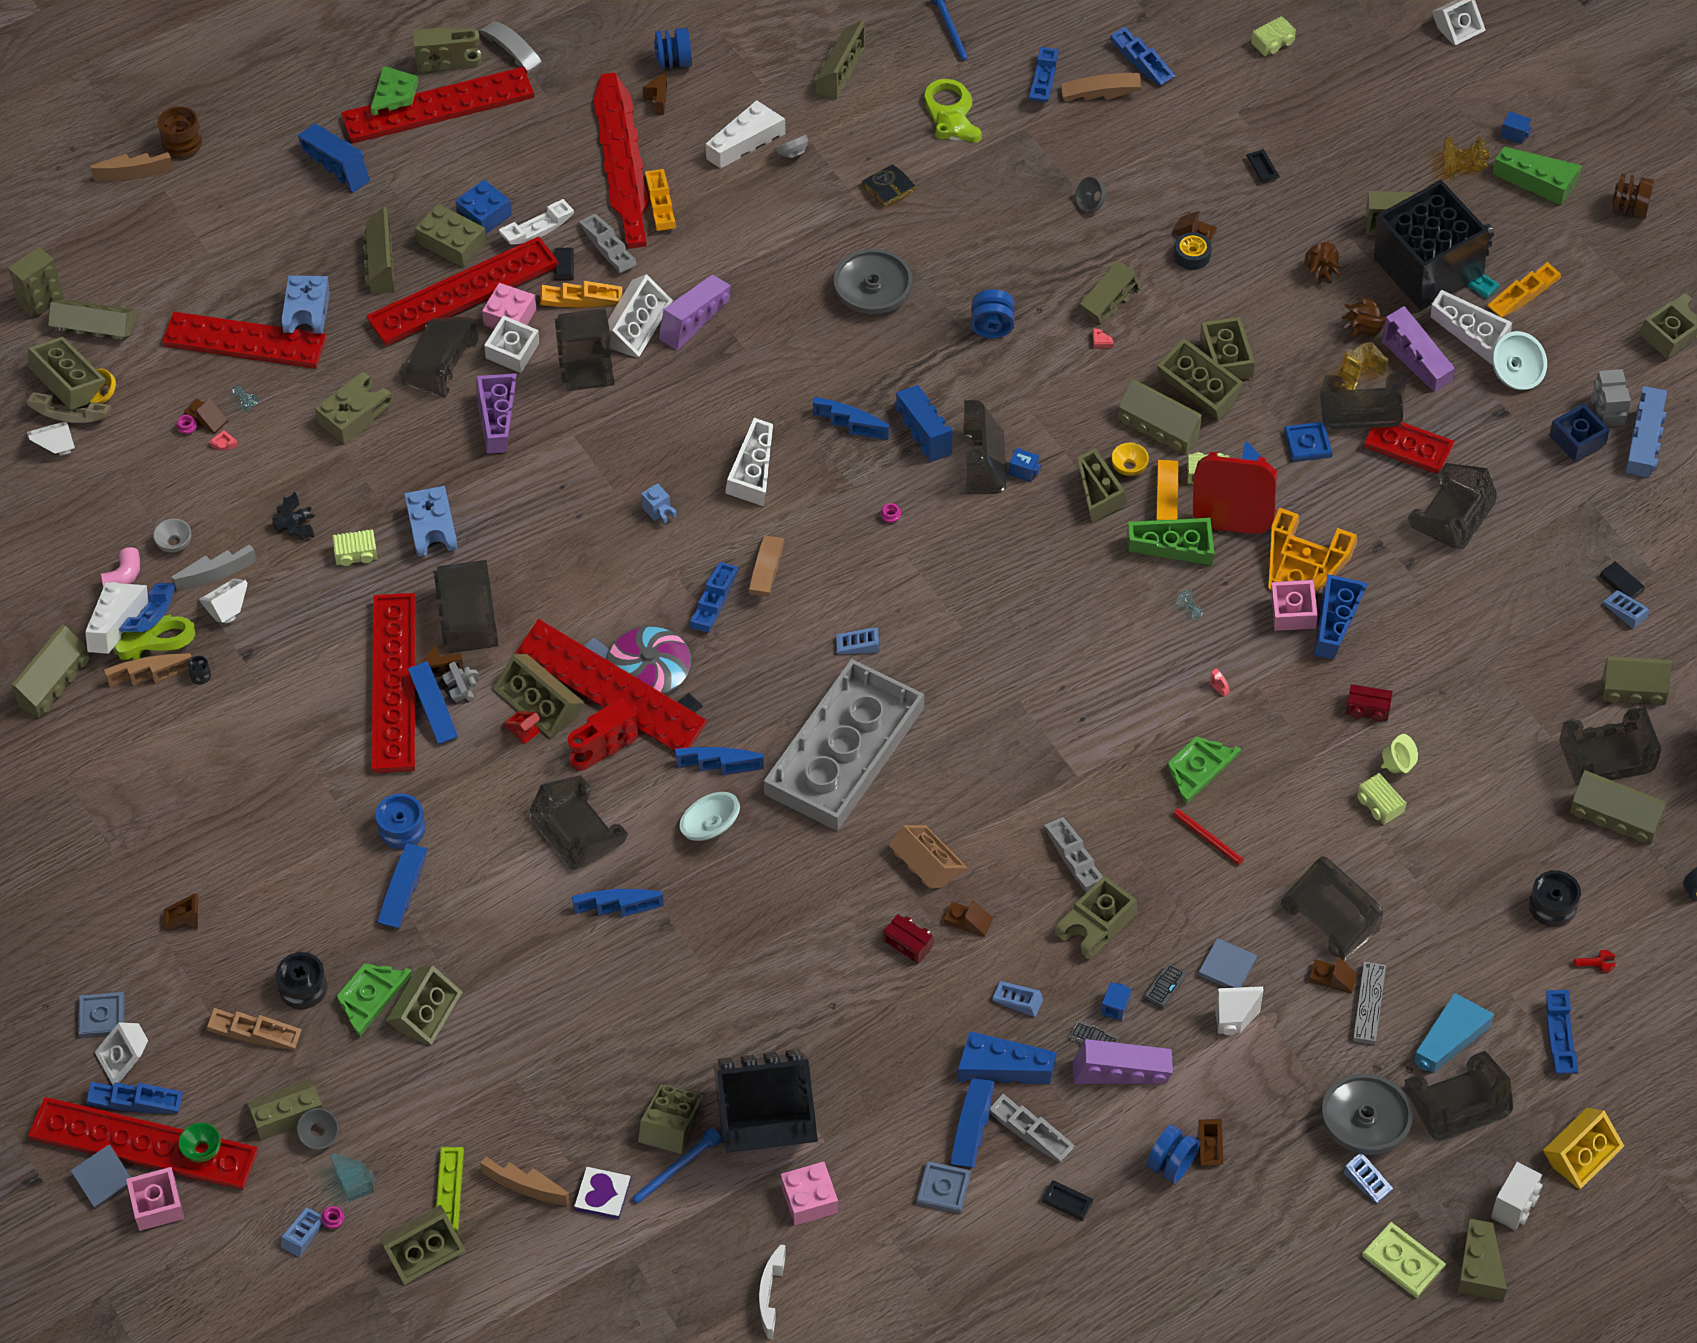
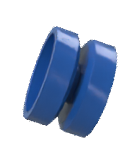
[971,289,1014,338]
[376,794,426,849]
[1146,1124,1200,1184]

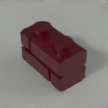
[1346,684,1393,722]
[883,914,934,964]

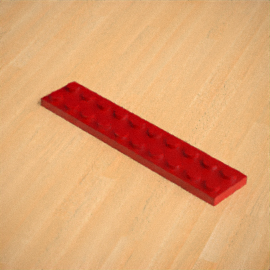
[341,66,535,144]
[366,236,558,346]
[372,593,416,773]
[516,618,708,751]
[28,1097,259,1190]

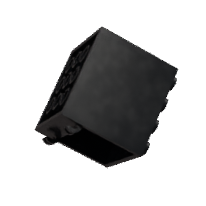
[1374,180,1489,310]
[713,1049,818,1153]

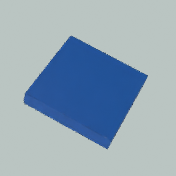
[1284,422,1332,462]

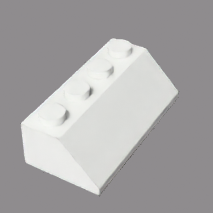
[598,274,673,358]

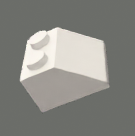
[1432,0,1486,45]

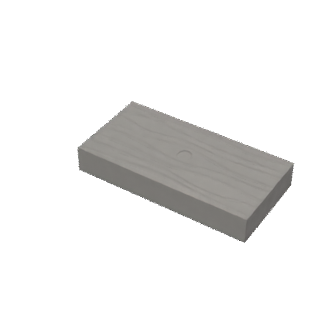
[764,659,924,832]

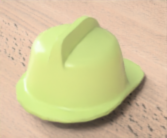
[1381,734,1418,774]

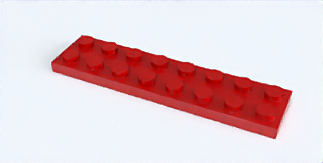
[162,311,327,369]

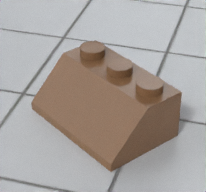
[889,825,968,888]

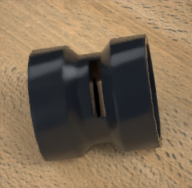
[187,656,211,685]

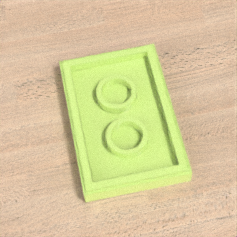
[1362,1222,1446,1298]

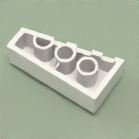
[706,100,786,168]
[725,418,773,506]
[86,582,148,654]

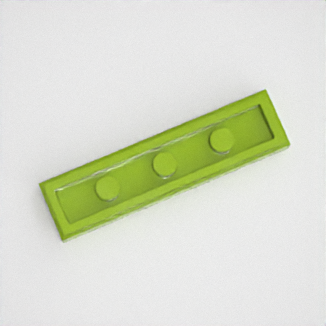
[436,1147,464,1233]

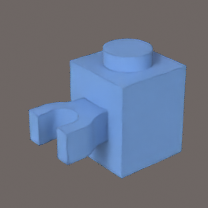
[641,483,677,524]

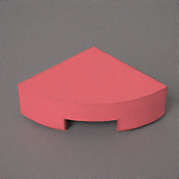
[1093,328,1114,348]
[209,430,238,450]
[1210,668,1230,697]

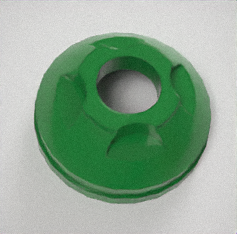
[179,1122,221,1163]

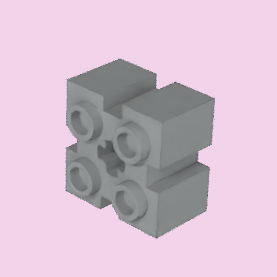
[1591,369,1631,427]

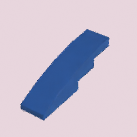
[1109,26,1175,86]
[813,397,889,440]
[689,562,739,633]
[408,661,458,745]
[675,747,764,775]
[378,843,428,929]
[572,889,664,917]
[951,1078,994,1168]
[86,1082,183,1113]

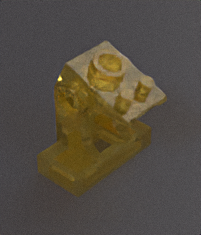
[1443,136,1490,179]
[1337,342,1388,391]

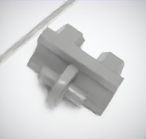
[442,662,479,703]

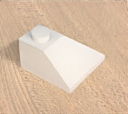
[27,422,75,455]
[199,578,248,624]
[1215,986,1263,1035]
[95,1023,148,1085]

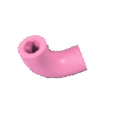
[101,547,140,588]

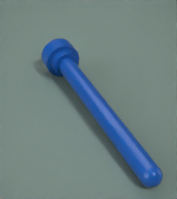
[931,0,967,61]
[632,1127,722,1203]

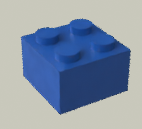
[455,180,512,234]

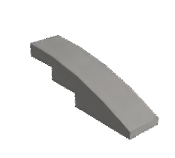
[579,214,637,273]
[172,544,257,591]
[1044,817,1103,893]
[989,1094,1075,1163]

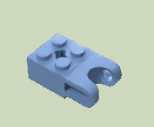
[282,275,330,334]
[404,486,458,557]

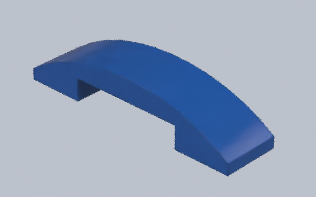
[1029,47,1059,102]
[119,583,175,632]
[1546,990,1578,1074]

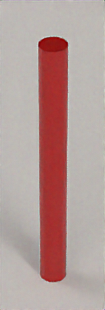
[1173,808,1244,866]

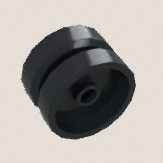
[1529,870,1581,927]
[275,952,328,1009]

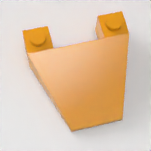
[1268,507,1357,595]

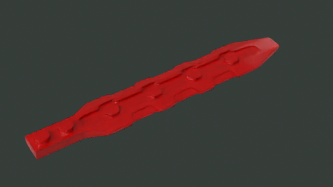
[593,72,649,249]

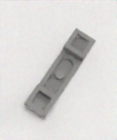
[479,21,542,74]

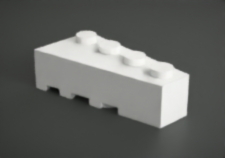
[1431,290,1512,364]

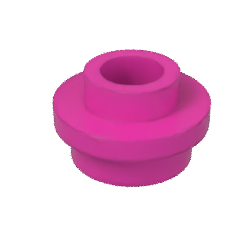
[176,415,197,434]
[881,503,901,523]
[321,1206,344,1229]

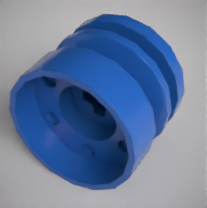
[654,27,692,70]

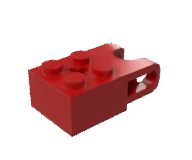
[567,697,638,771]

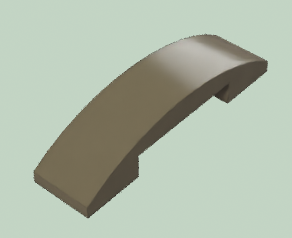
[27,392,111,423]

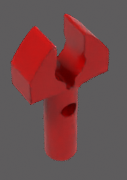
[1573,950,1616,974]

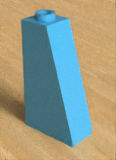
[1414,993,1494,1074]

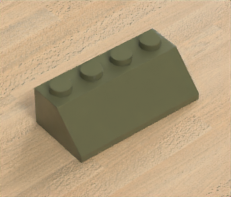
[814,20,865,99]
[363,207,395,294]
[48,299,139,340]
[28,337,106,410]
[1157,338,1244,421]
[1118,379,1202,455]
[12,624,90,719]
[493,654,584,738]
[1570,770,1667,845]

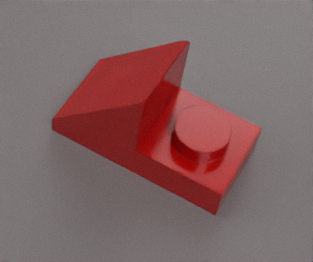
[503,711,540,744]

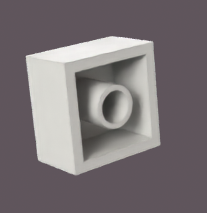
[485,316,539,373]
[1491,1162,1543,1231]

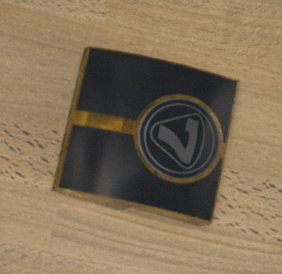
[861,164,916,206]

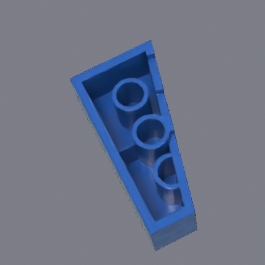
[297,123,370,193]
[894,385,953,463]
[1314,574,1368,659]
[958,1031,1057,1084]

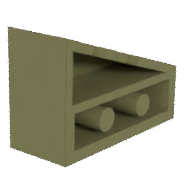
[1080,260,1142,324]
[1077,448,1127,523]
[1457,1219,1507,1301]

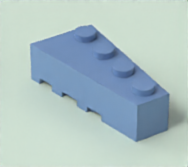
[1625,386,1667,478]

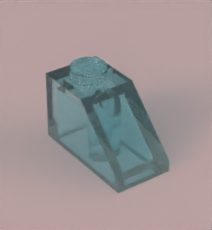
[330,1153,376,1202]

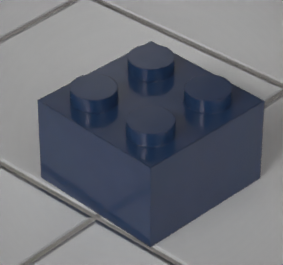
[1549,403,1610,462]

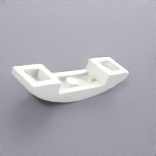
[499,199,574,244]
[759,1245,786,1340]

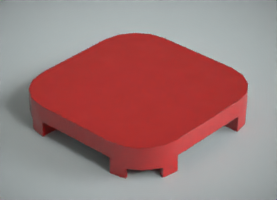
[1193,452,1278,534]

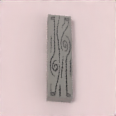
[1353,962,1386,1045]

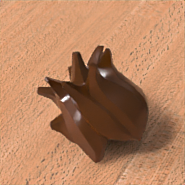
[1303,240,1342,284]
[1342,296,1386,336]

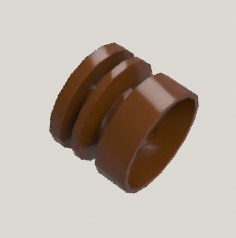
[157,106,203,158]
[1612,173,1654,219]

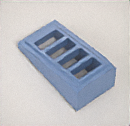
[1603,590,1650,629]
[836,628,879,654]
[992,981,1043,1017]
[1344,1154,1393,1204]
[281,1207,323,1257]

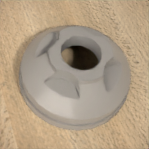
[774,135,808,159]
[154,518,191,552]

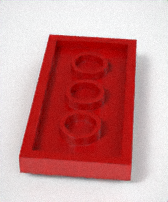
[1364,414,1455,475]

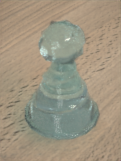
[233,385,259,411]
[1176,589,1203,618]

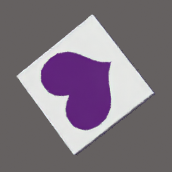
[575,1167,631,1220]

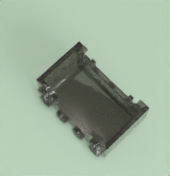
[554,308,615,391]
[433,560,499,653]
[1559,707,1662,786]

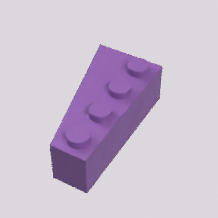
[659,274,731,350]
[1382,306,1455,392]
[476,373,517,453]
[1073,1039,1173,1084]

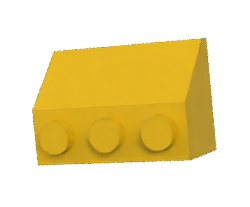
[1543,1108,1624,1189]

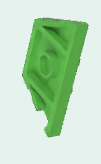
[371,67,418,115]
[1168,737,1241,804]
[337,964,412,1036]

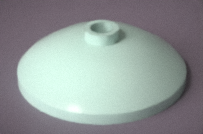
[1492,331,1547,390]
[680,792,740,841]

